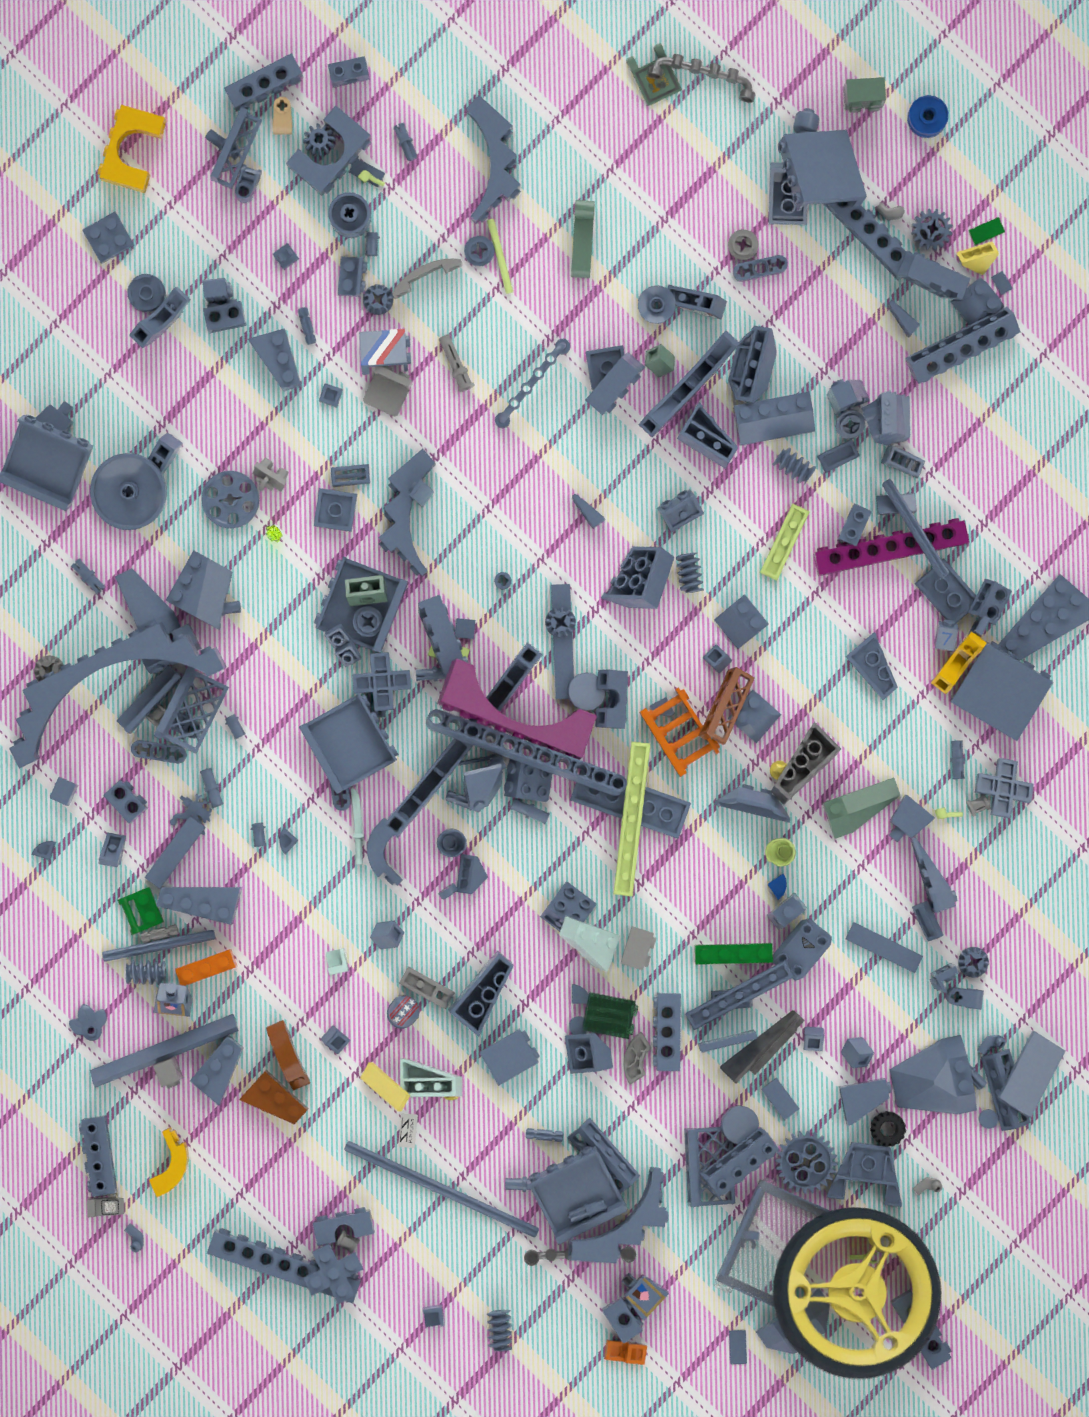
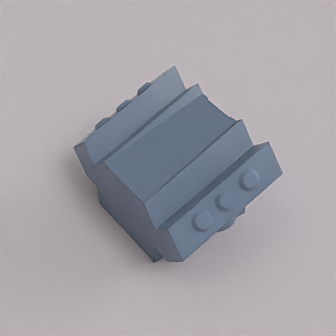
[861,390,910,446]

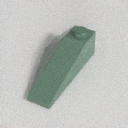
[822,777,900,839]

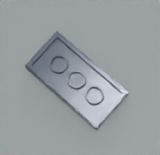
[997,1031,1065,1118]

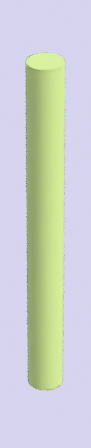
[487,219,513,294]

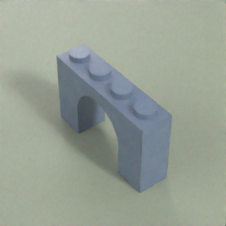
[286,105,372,196]

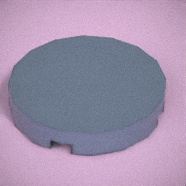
[127,274,166,312]
[567,672,606,711]
[720,1105,759,1144]

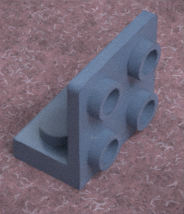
[540,882,597,932]

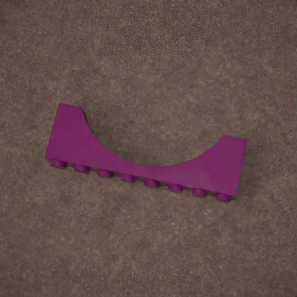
[437,659,597,760]

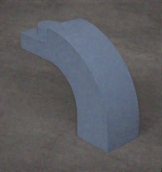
[129,287,191,348]
[367,818,403,886]

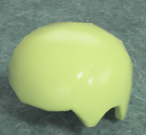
[765,837,796,867]

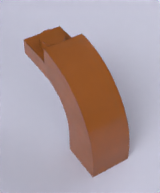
[266,1020,311,1091]

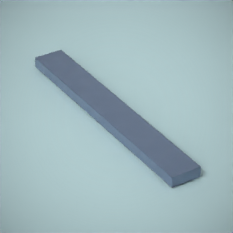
[90,1014,239,1088]

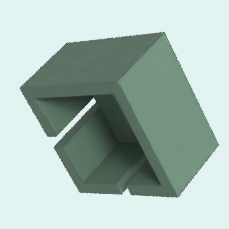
[843,77,886,113]

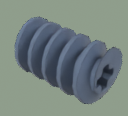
[772,448,816,485]
[676,552,704,593]
[126,960,166,985]
[487,1310,512,1351]

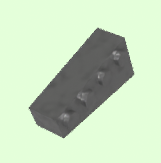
[770,722,841,805]

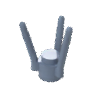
[458,753,507,773]

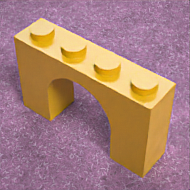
[98,104,167,193]

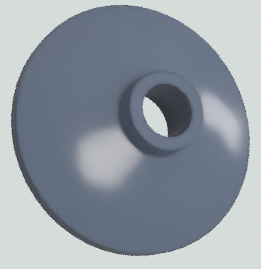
[638,285,676,324]

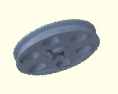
[201,471,260,529]

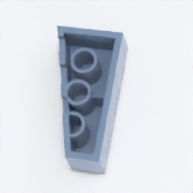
[448,950,514,1037]

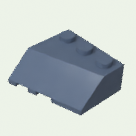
[601,546,675,609]
[166,550,233,630]

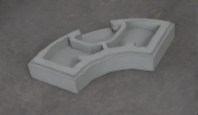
[624,1032,652,1085]

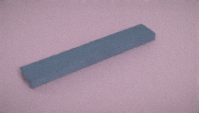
[551,584,574,700]
[685,960,795,1030]

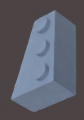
[898,252,971,299]
[585,352,645,415]
[827,379,870,416]

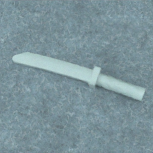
[351,788,364,865]

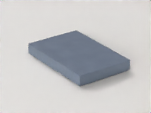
[914,558,976,624]
[698,1029,757,1053]

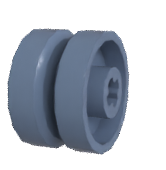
[329,192,371,238]

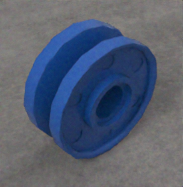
[907,95,949,138]

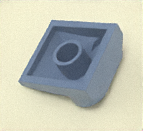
[950,277,1005,325]
[727,689,781,744]

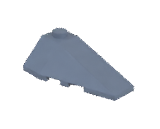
[115,568,181,635]

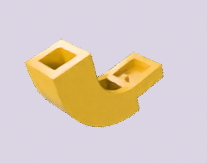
[931,631,987,694]
[149,1127,189,1197]

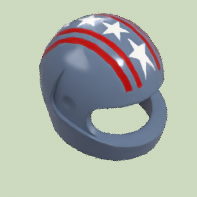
[387,995,420,1029]

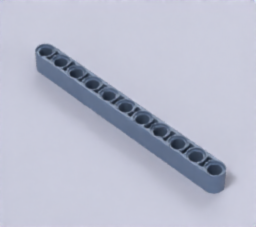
[426,709,627,796]

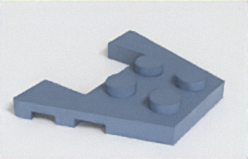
[827,1142,902,1207]

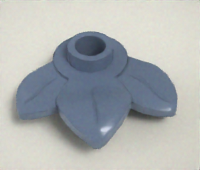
[69,1004,107,1041]

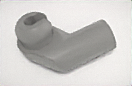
[875,202,905,220]
[912,1177,942,1196]

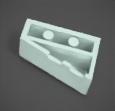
[400,1058,463,1097]

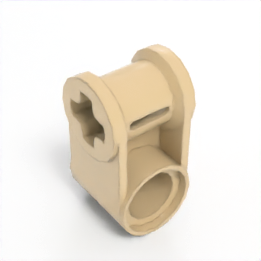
[273,97,292,134]

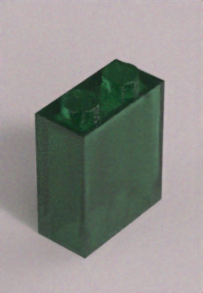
[582,991,638,1039]

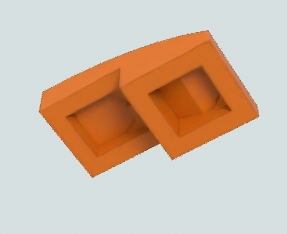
[604,1339,647,1365]

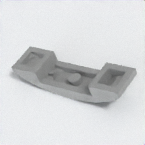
[392,258,463,299]

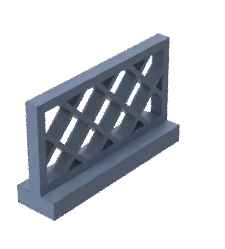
[154,666,229,754]
[684,1127,736,1207]

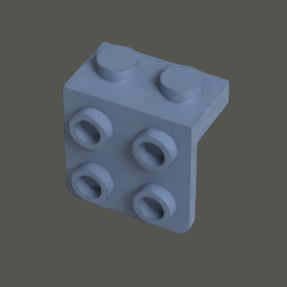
[504,759,552,802]

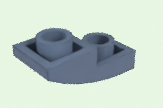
[408,480,434,507]
[324,624,361,668]

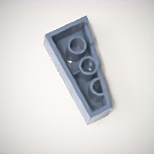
[418,595,468,679]
[156,887,242,925]

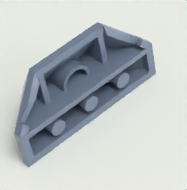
[728,326,777,403]
[714,784,790,823]
[756,1289,830,1354]

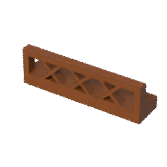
[699,667,755,745]

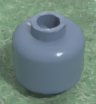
[793,108,819,133]

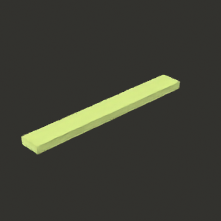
[613,741,650,897]

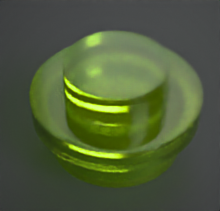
[265,524,283,543]

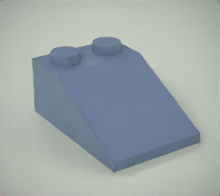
[769,162,807,225]

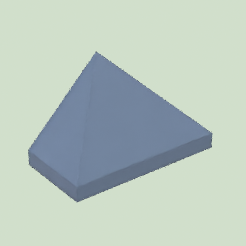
[456,854,488,894]

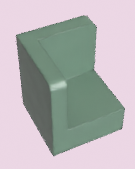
[645,344,675,377]

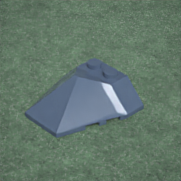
[889,1035,977,1114]

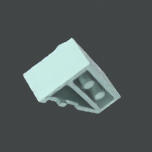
[559,916,620,972]

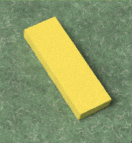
[360,1062,411,1111]

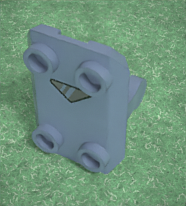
[773,919,832,981]

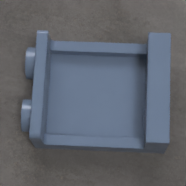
[479,1028,540,1086]

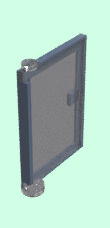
[713,1177,829,1307]

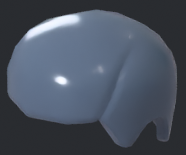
[437,828,467,857]

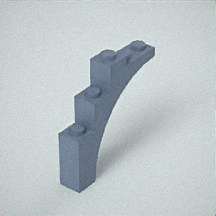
[466,95,521,224]
[638,330,740,437]
[378,448,436,577]
[568,1167,669,1264]

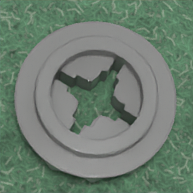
[728,229,759,260]
[34,655,64,682]

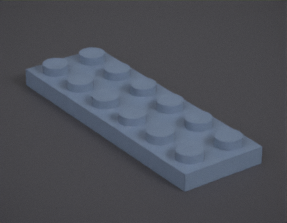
[570,769,691,839]

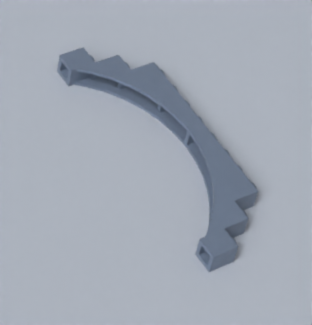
[9,621,227,769]
[382,642,543,838]

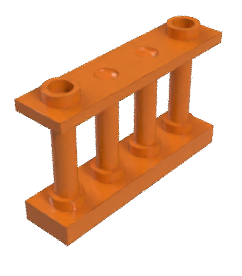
[639,687,720,777]

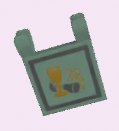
[626,43,682,106]

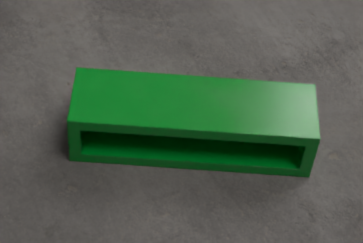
[694,943,773,965]

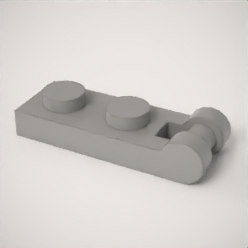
[399,966,455,1009]

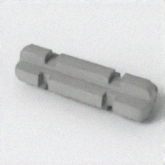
[141,924,179,943]

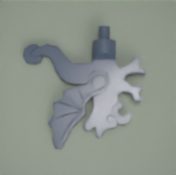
[170,794,212,835]

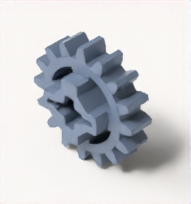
[911,209,953,251]

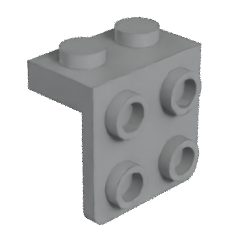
[363,366,412,417]

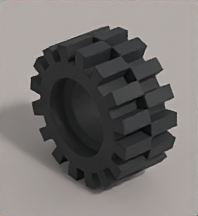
[870,1111,906,1147]

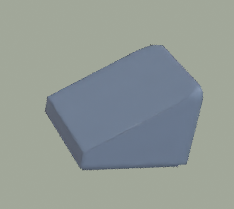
[703,644,732,674]
[321,1025,350,1054]
[803,1027,824,1051]

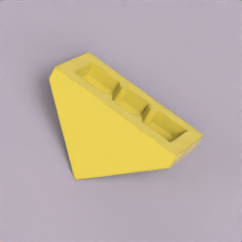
[956,241,999,275]

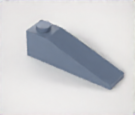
[910,837,958,913]

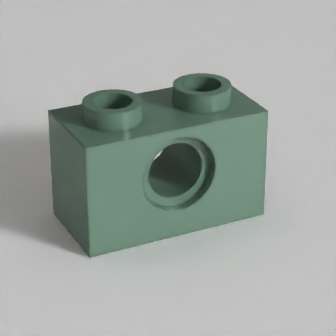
[345,575,388,606]

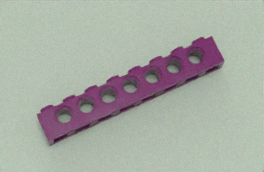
[813,518,970,576]

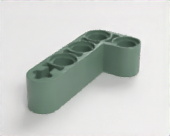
[571,200,595,278]

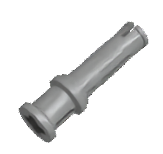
[438,334,475,392]

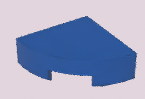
[767,874,787,900]

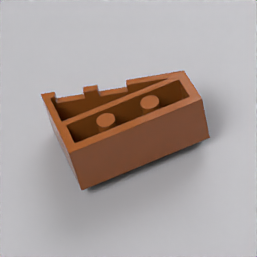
[239,1070,309,1125]

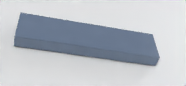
[144,816,206,889]
[845,922,923,973]

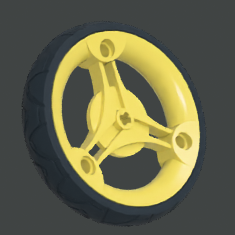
[773,1207,941,1379]

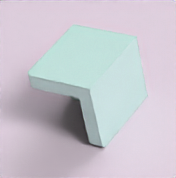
[326,948,349,975]

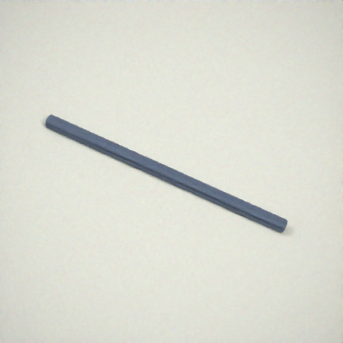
[344,1141,539,1238]

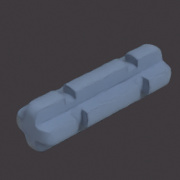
[298,307,316,345]
[446,790,481,812]
[526,1128,563,1142]

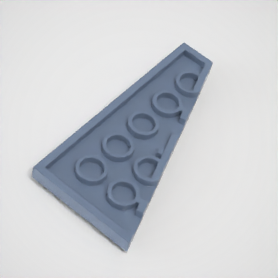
[999,574,1089,661]

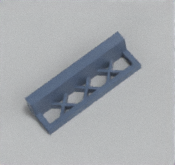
[210,107,262,189]
[116,665,182,734]
[981,1049,1030,1131]
[567,1118,640,1193]

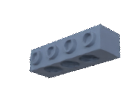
[224,53,303,112]
[653,993,681,1071]
[890,1289,952,1370]

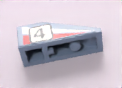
[667,285,727,320]

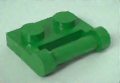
[117,887,164,935]

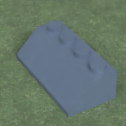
[733,391,815,446]

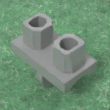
[252,458,288,491]

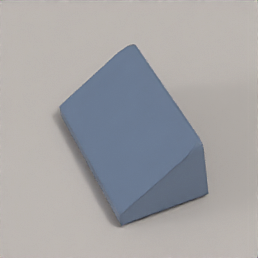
[876,493,917,515]

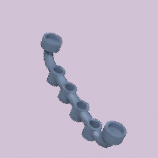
[495,339,570,429]

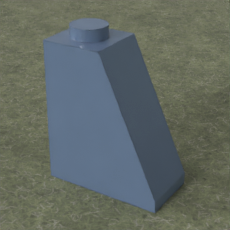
[839,1078,892,1126]

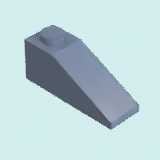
[148,432,183,474]

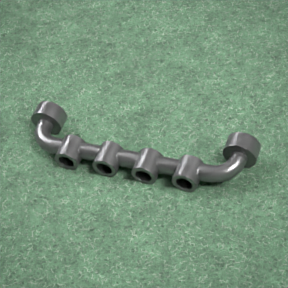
[647,54,756,103]
[524,1246,636,1266]

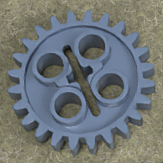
[775,1130,838,1194]

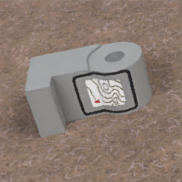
[87,1197,124,1218]

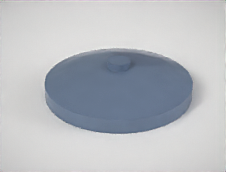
[90,453,167,530]

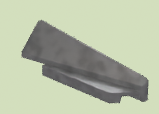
[720,1010,805,1084]

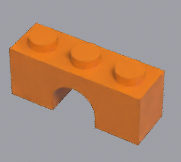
[175,949,238,986]

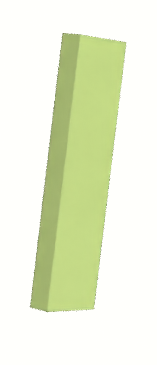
[760,503,810,581]

